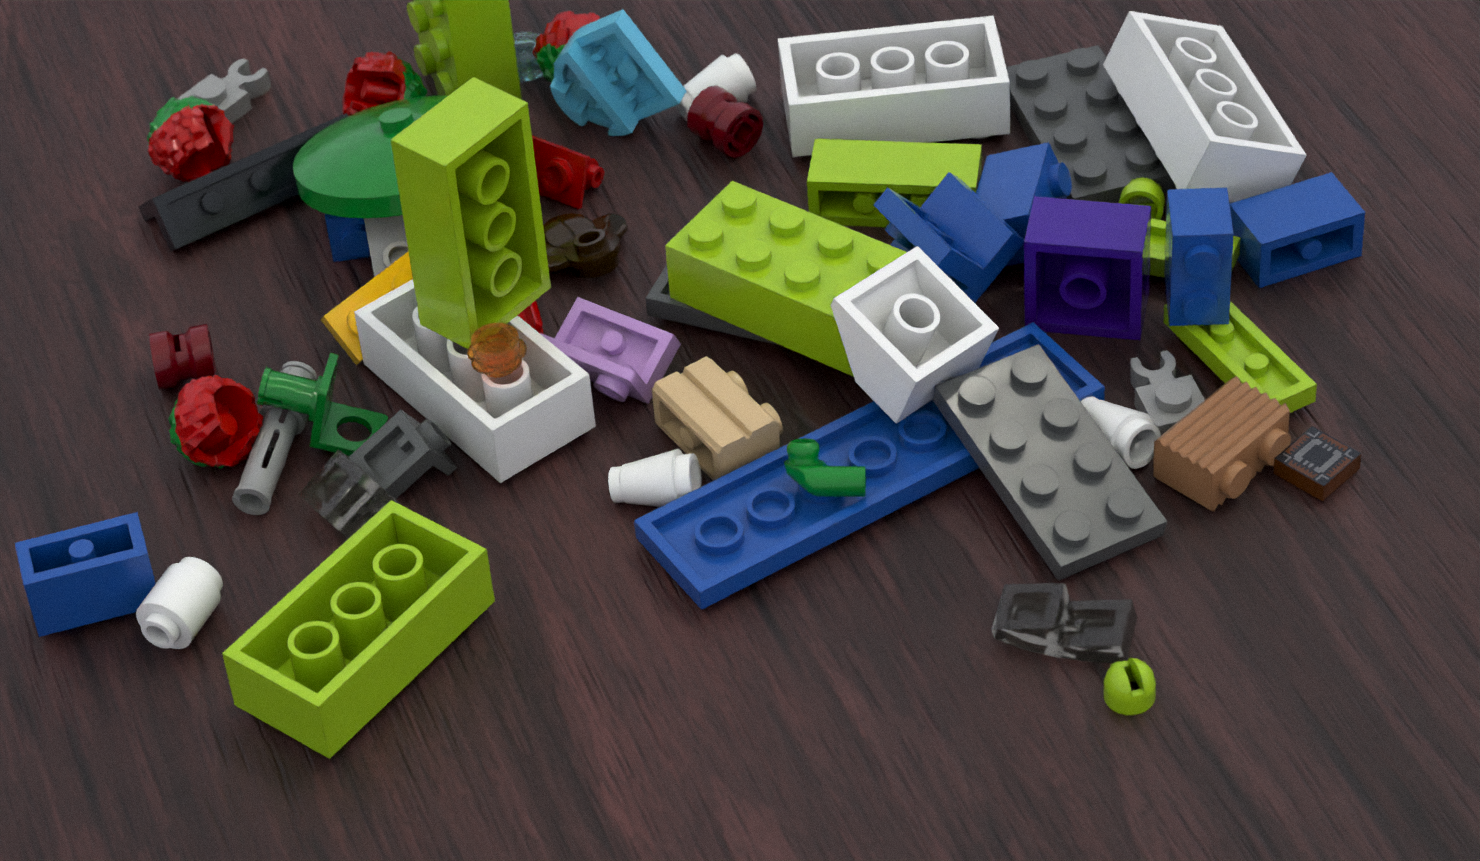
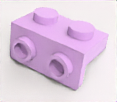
[540,297,681,404]

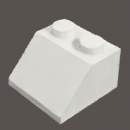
[831,246,999,424]

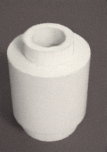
[136,557,223,649]

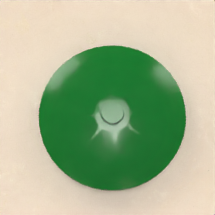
[293,95,449,218]

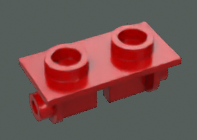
[532,135,604,209]

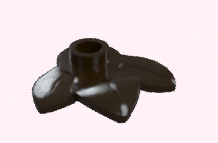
[543,213,628,278]

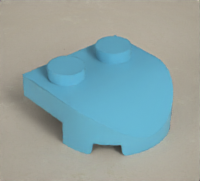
[550,9,686,136]

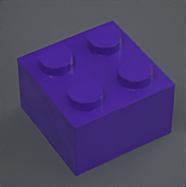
[1024,196,1151,340]

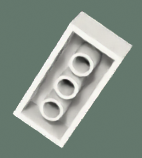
[1103,11,1307,203]
[778,16,1010,157]
[354,279,596,483]

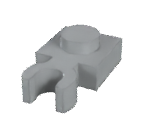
[177,58,271,123]
[1130,350,1205,436]

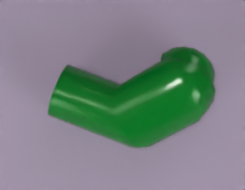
[784,438,866,497]

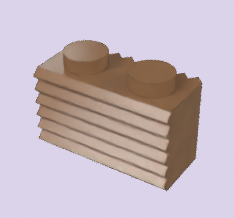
[1153,376,1291,511]

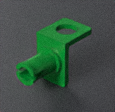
[257,353,388,456]

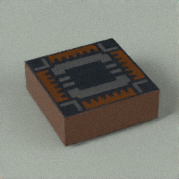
[1273,426,1361,501]

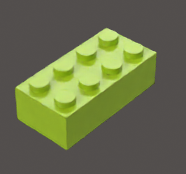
[407,0,522,100]
[391,77,551,352]
[665,181,907,377]
[222,500,495,759]

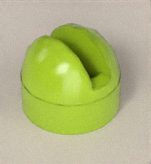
[1119,177,1165,220]
[1104,658,1156,715]

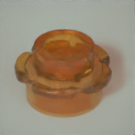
[467,323,527,378]

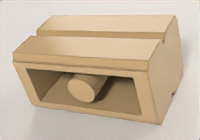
[651,356,783,481]

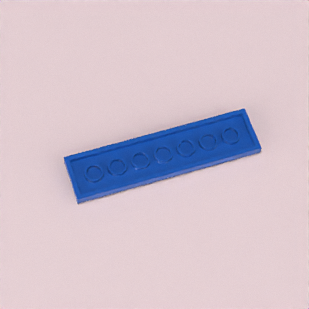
[634,322,1105,610]

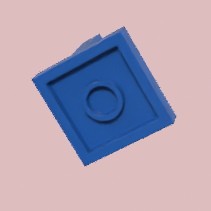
[874,172,1024,303]

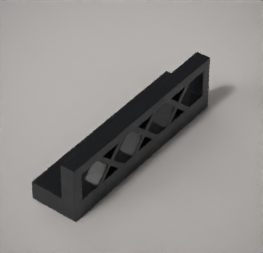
[138,113,348,251]

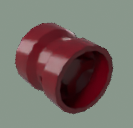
[687,85,763,158]
[149,324,217,390]

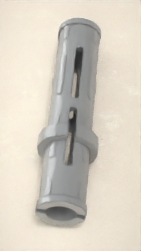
[232,361,317,515]

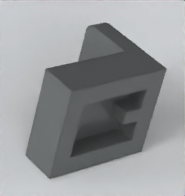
[348,410,457,504]

